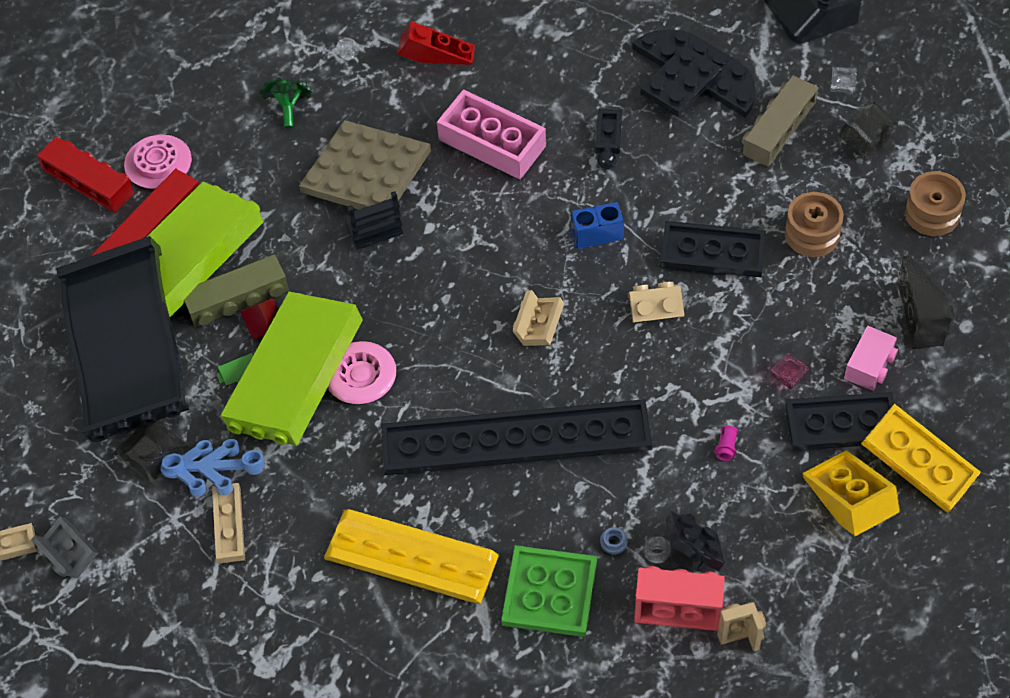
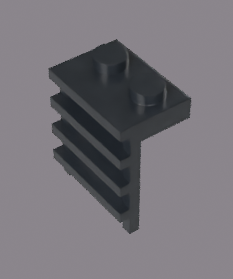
[344,191,404,250]

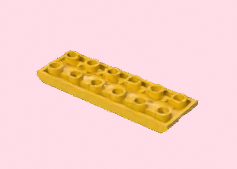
[324,509,499,605]

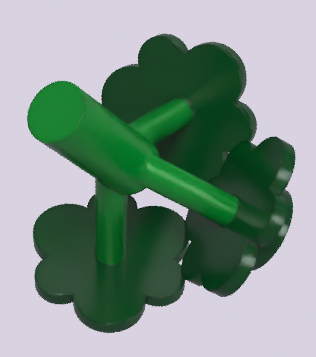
[259,78,312,128]

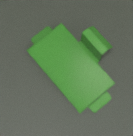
[216,353,254,386]

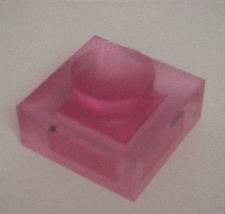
[771,353,809,390]

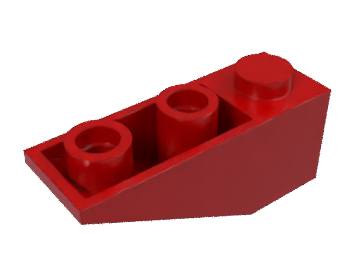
[397,21,475,65]

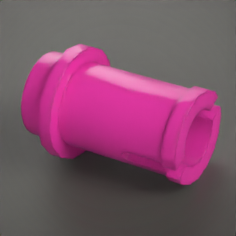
[715,425,738,461]

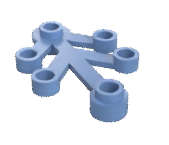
[160,439,265,497]

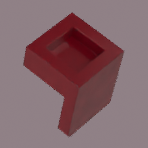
[240,298,279,339]

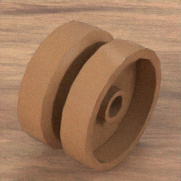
[905,171,966,237]
[785,192,844,257]

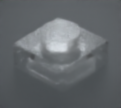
[830,67,857,94]

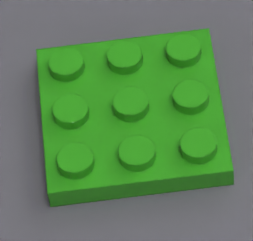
[501,545,597,637]

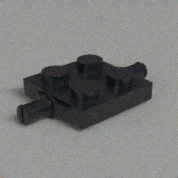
[666,511,725,572]

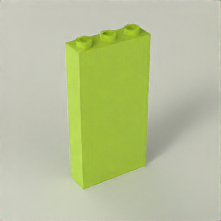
[147,182,264,317]
[220,292,363,446]

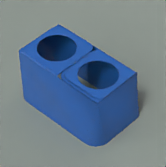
[571,202,624,249]

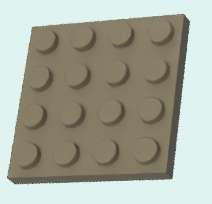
[299,120,431,210]

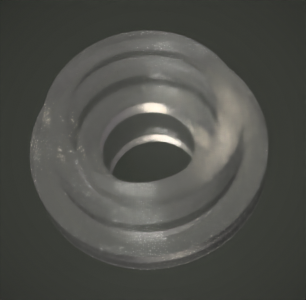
[335,38,359,60]
[643,536,671,563]

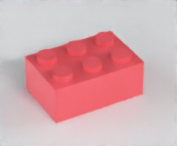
[634,566,725,631]

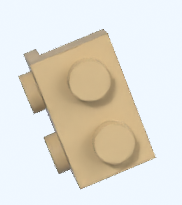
[627,282,684,323]
[513,290,564,346]
[718,602,766,651]

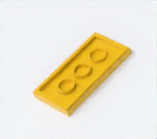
[861,404,981,513]

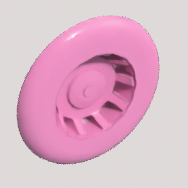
[124,135,191,189]
[327,341,396,404]

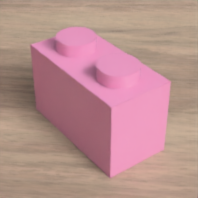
[844,326,898,391]

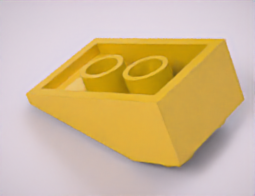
[802,450,900,536]

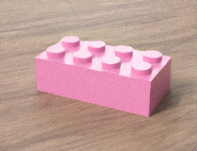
[437,89,546,179]

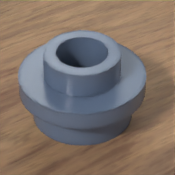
[600,527,628,555]

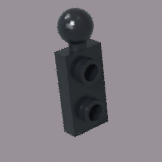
[595,109,622,170]

